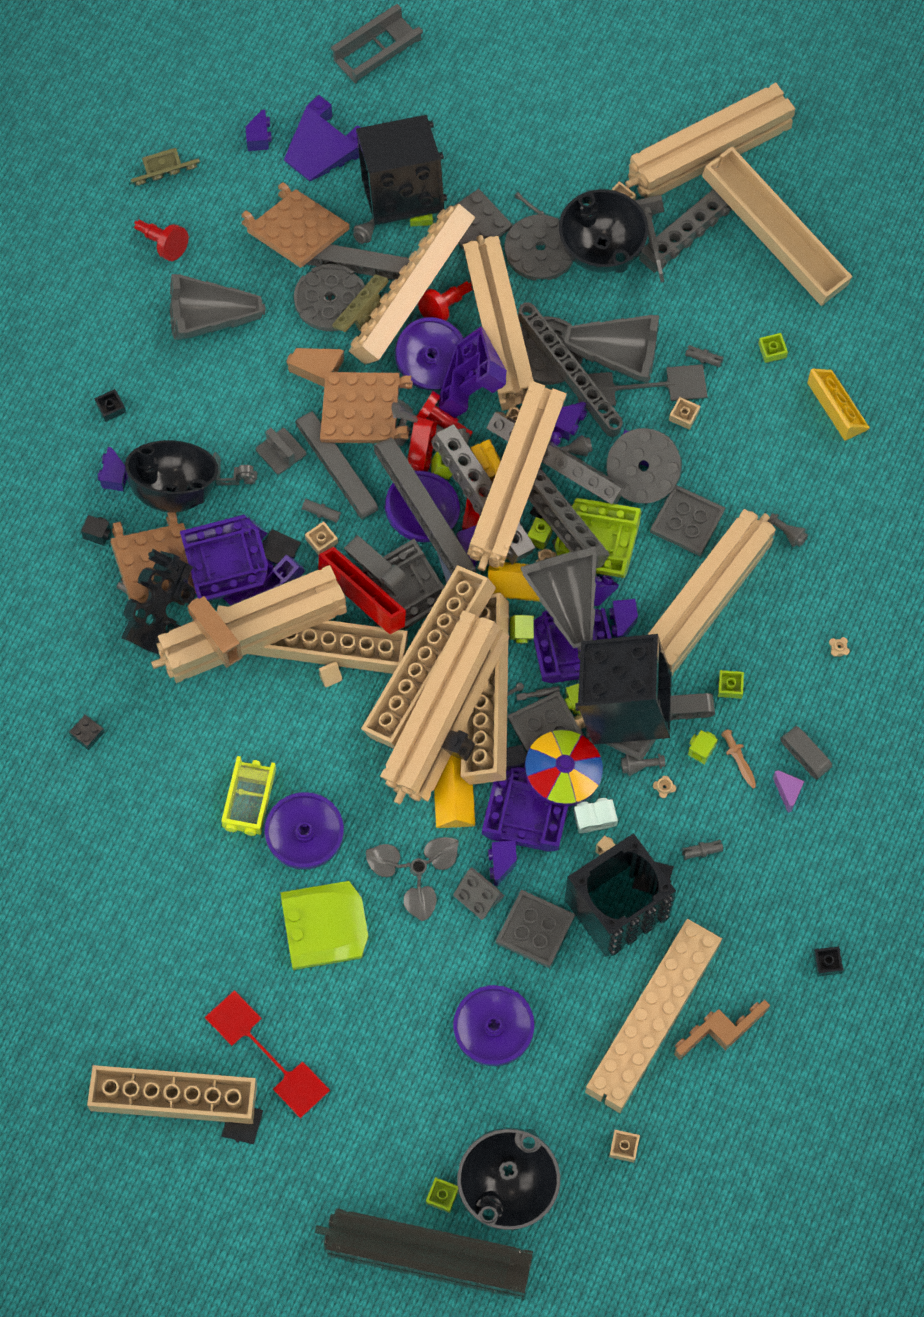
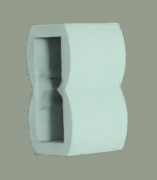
[573,798,618,833]

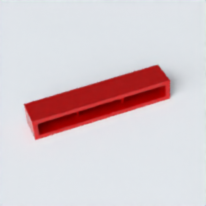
[318,547,406,635]

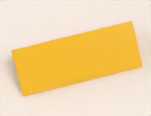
[807,368,870,441]
[488,562,540,601]
[434,755,475,828]

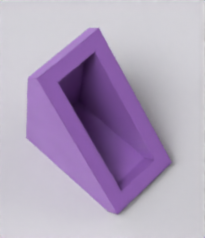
[773,770,804,813]

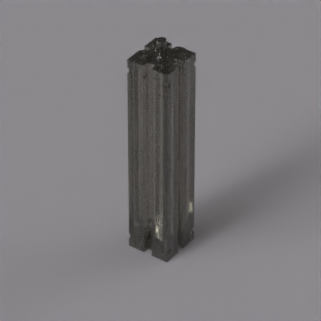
[315,1208,533,1300]

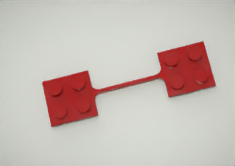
[205,990,330,1119]

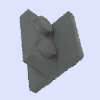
[256,428,306,475]
[453,867,505,920]

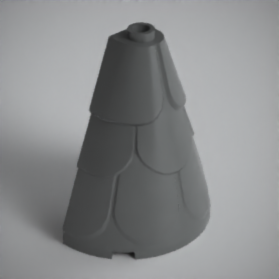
[170,274,265,340]
[562,315,659,383]
[521,546,597,650]

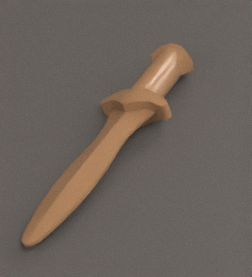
[721,729,756,788]

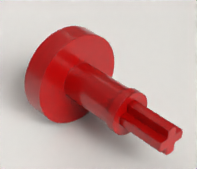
[134,219,189,261]
[418,281,473,321]
[417,391,472,436]

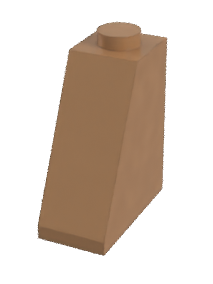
[287,348,344,387]

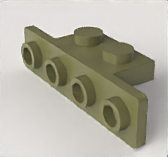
[130,148,200,186]
[332,275,389,332]

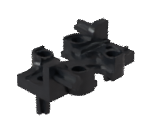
[121,549,195,655]

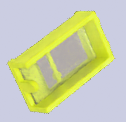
[221,756,276,836]

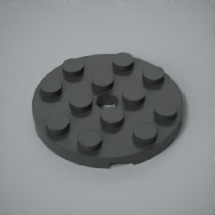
[505,215,574,281]
[294,264,365,331]
[521,317,583,385]
[607,428,682,503]

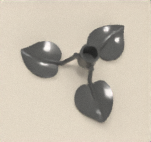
[391,399,444,446]
[366,837,459,921]

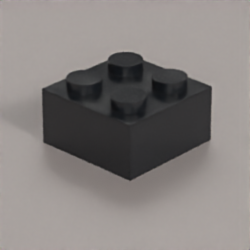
[94,389,126,422]
[69,715,105,750]
[813,946,843,977]

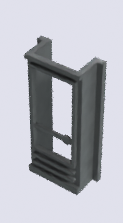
[331,4,423,83]

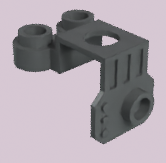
[213,452,257,486]

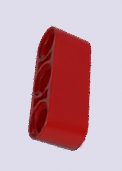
[407,417,437,472]

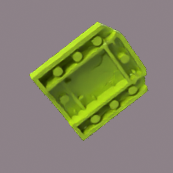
[555,498,641,578]
[280,881,368,970]

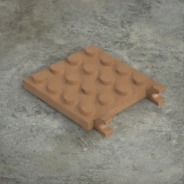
[241,182,349,268]
[320,372,413,443]
[110,513,196,603]

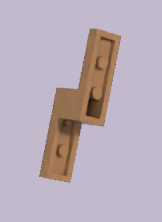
[674,1000,770,1060]

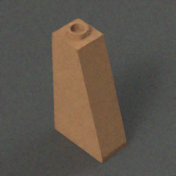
[188,596,243,668]

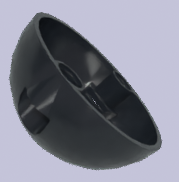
[559,189,648,273]
[125,440,218,513]
[457,1127,560,1230]

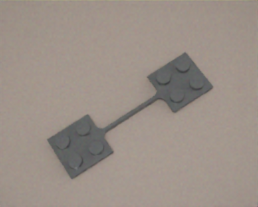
[577,364,707,406]

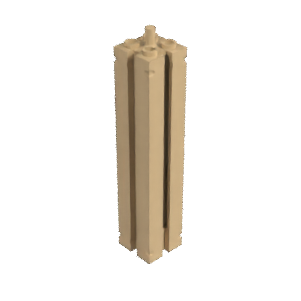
[625,83,795,198]
[463,235,534,411]
[467,381,567,571]
[648,509,776,676]
[151,565,347,683]
[380,610,510,805]

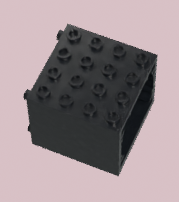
[356,115,447,225]
[575,634,672,745]
[565,833,676,957]

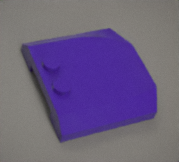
[180,515,268,602]
[533,608,611,684]
[481,767,568,852]

